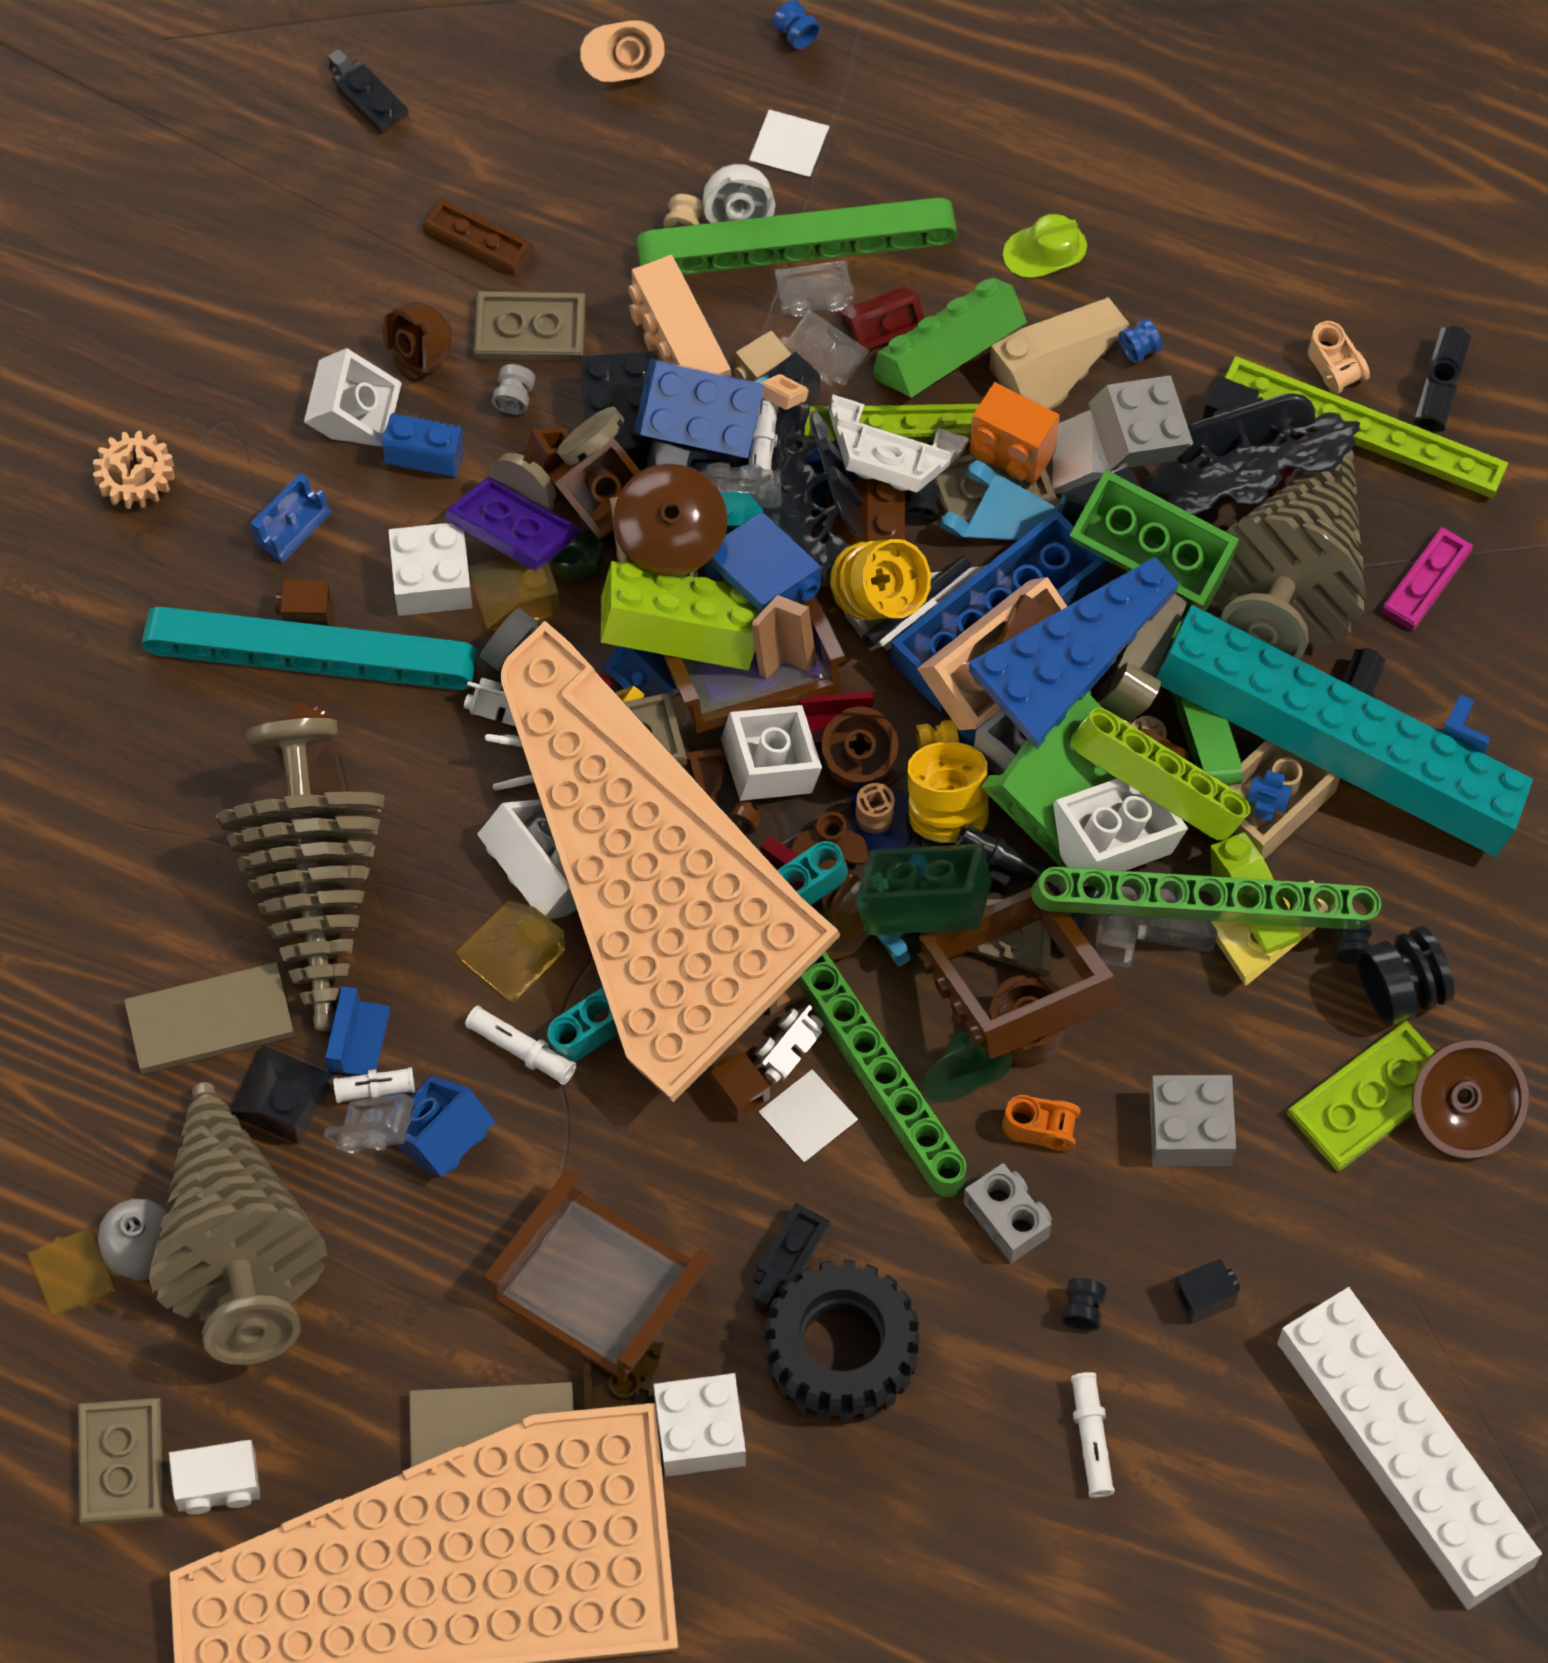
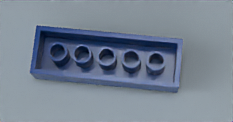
[890,510,1108,713]

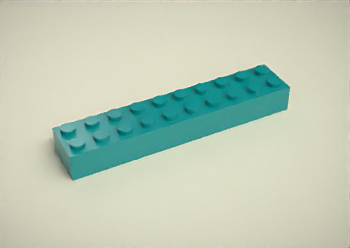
[1155,605,1533,857]

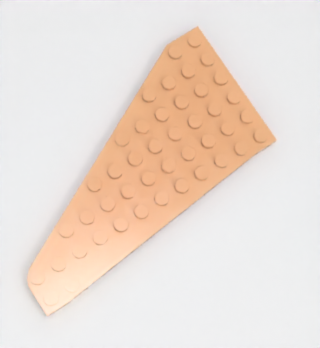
[501,621,840,1102]

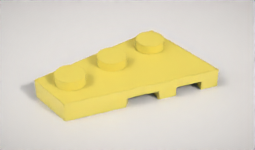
[1209,880,1328,986]

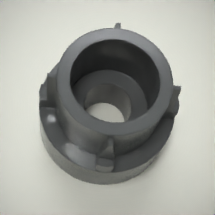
[480,607,539,672]

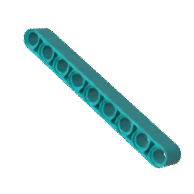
[141,607,478,690]
[547,841,848,1061]

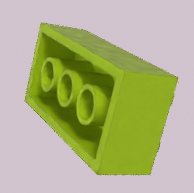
[601,561,758,671]

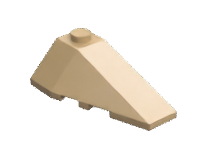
[989,297,1129,410]

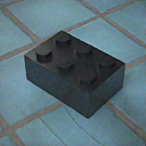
[580,351,661,470]

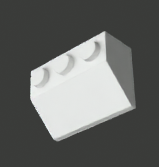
[1053,778,1188,886]
[477,799,577,920]

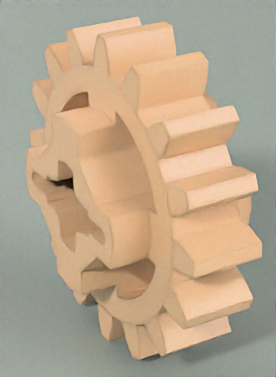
[93,431,174,509]

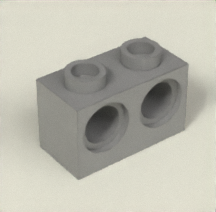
[963,1163,1052,1264]

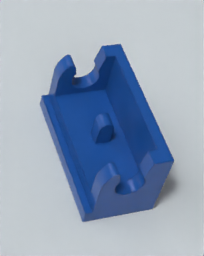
[251,473,332,563]

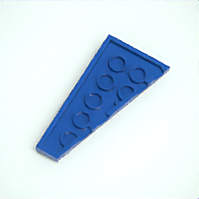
[969,557,1178,750]

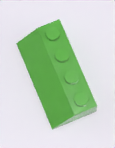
[872,277,1027,398]
[1069,470,1240,612]

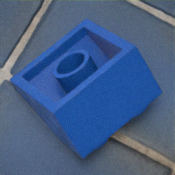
[378,1075,496,1177]

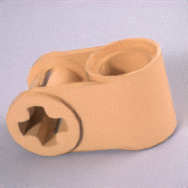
[1308,321,1370,395]

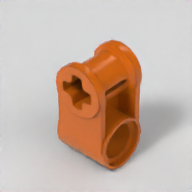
[1002,1095,1081,1151]

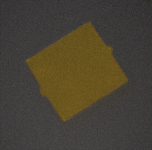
[28,1228,115,1316]

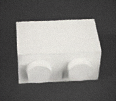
[169,1440,261,1514]

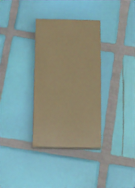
[124,962,295,1074]
[410,1382,574,1468]

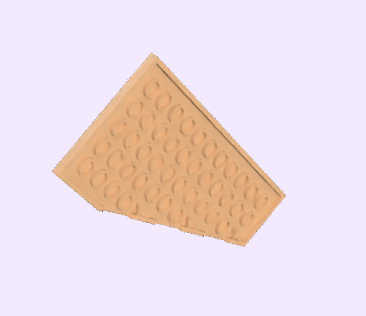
[170,1403,678,1663]

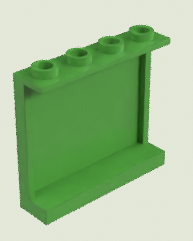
[981,691,1117,888]

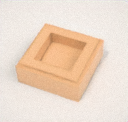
[760,374,809,410]

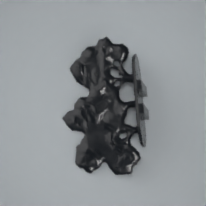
[1143,393,1360,515]
[726,402,864,582]

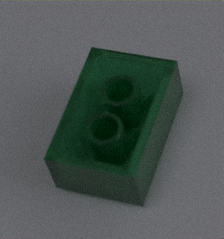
[857,844,992,935]

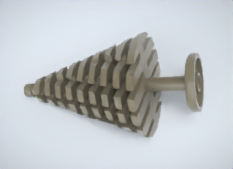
[1214,449,1366,660]
[215,718,385,1032]
[149,1082,327,1365]

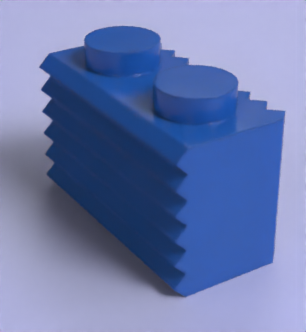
[382,412,464,477]

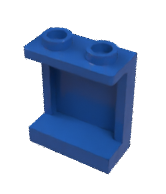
[704,512,821,615]

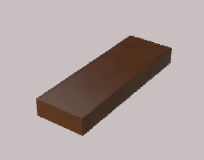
[423,198,534,276]

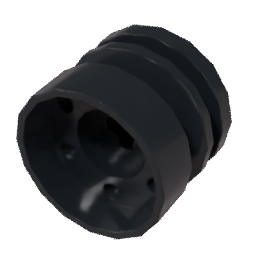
[1357,926,1455,1025]

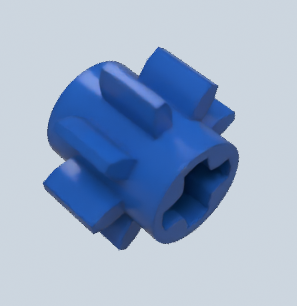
[1247,770,1292,821]

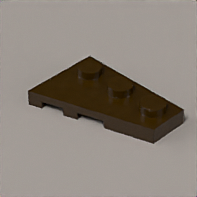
[583,1343,664,1410]

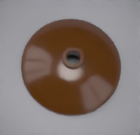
[613,464,727,576]
[1411,1039,1529,1158]

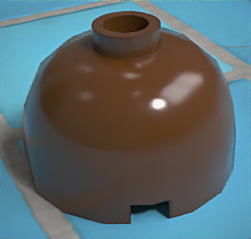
[382,302,452,378]

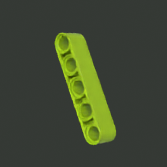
[1071,708,1250,841]

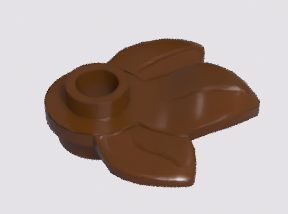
[791,812,867,870]

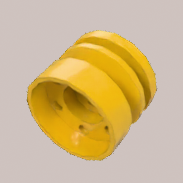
[831,539,931,620]
[908,742,989,843]

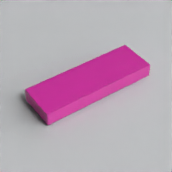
[1381,527,1473,631]

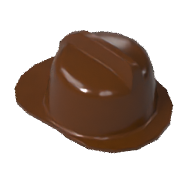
[818,873,884,960]

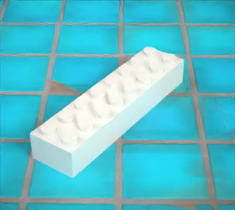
[1277,1287,1542,1610]

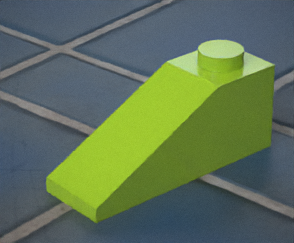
[1211,832,1301,955]

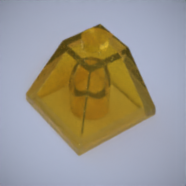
[468,556,560,632]
[456,900,565,1003]

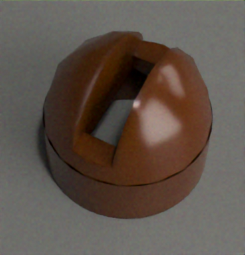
[728,801,760,835]

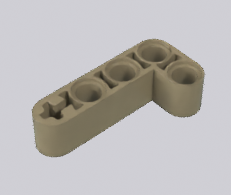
[1096,593,1187,722]

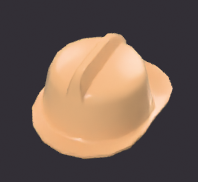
[580,21,664,82]

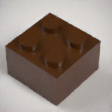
[548,437,641,540]

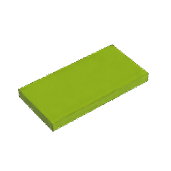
[1286,1020,1435,1172]

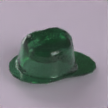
[923,1031,1013,1102]

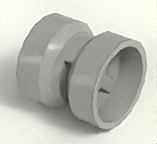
[492,364,536,415]

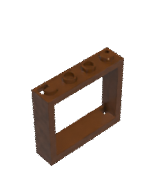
[918,882,1119,1060]

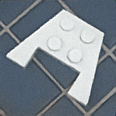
[828,395,969,492]

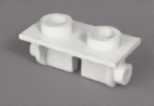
[464,678,516,726]
[753,1005,824,1084]

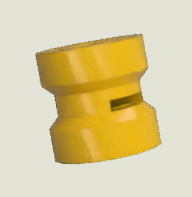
[915,719,959,750]

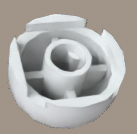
[703,164,776,223]

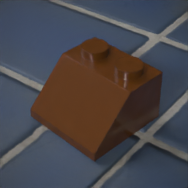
[825,478,905,546]

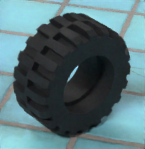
[765,1259,920,1424]

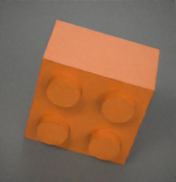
[970,382,1060,485]

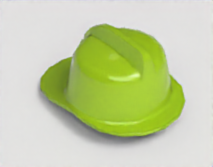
[1003,214,1087,279]

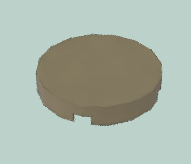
[557,407,624,465]
[489,453,556,511]

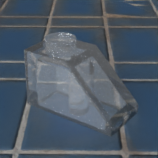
[1137,889,1217,953]

